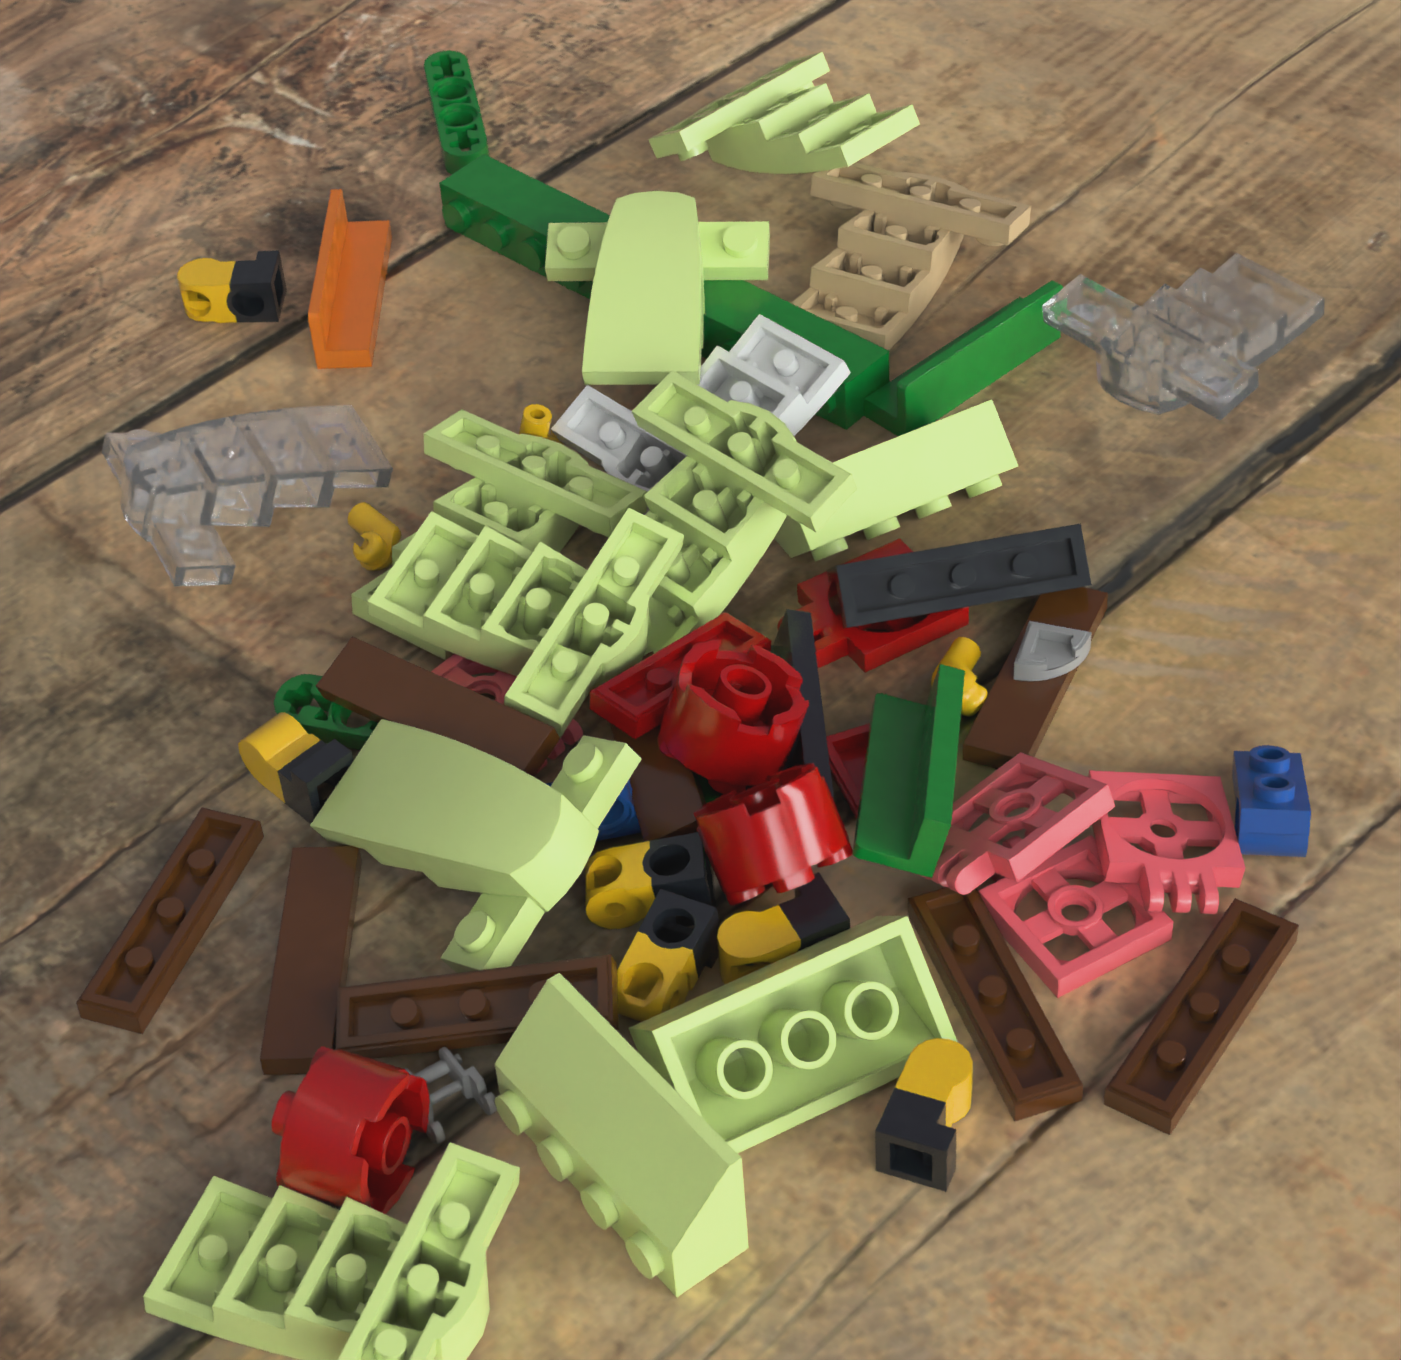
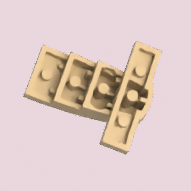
[791,162,1031,350]

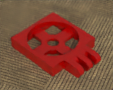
[777,538,969,673]

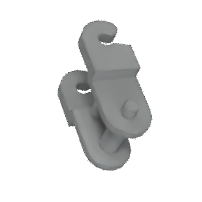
[403,1046,497,1144]

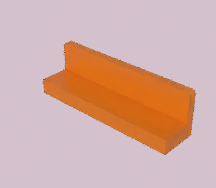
[308,189,392,369]

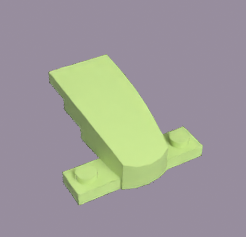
[648,52,920,174]
[545,191,770,385]
[632,370,857,655]
[351,409,647,660]
[368,508,684,738]
[310,719,641,973]
[143,1142,520,1360]

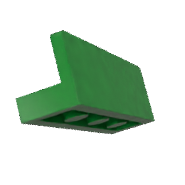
[864,280,1063,436]
[852,664,965,878]

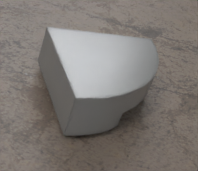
[1013,621,1092,681]

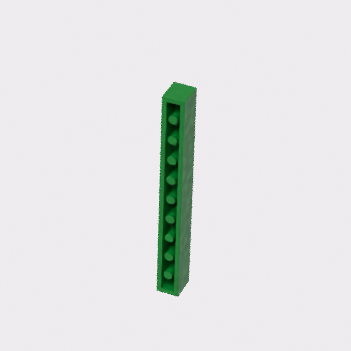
[439,154,890,430]

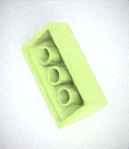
[774,399,1018,561]
[629,916,958,1153]
[495,973,749,1298]

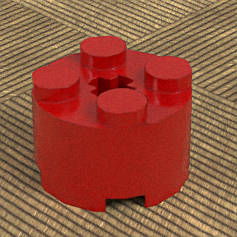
[657,640,809,794]
[693,763,853,905]
[271,1046,430,1214]

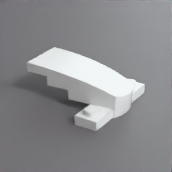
[551,314,851,515]

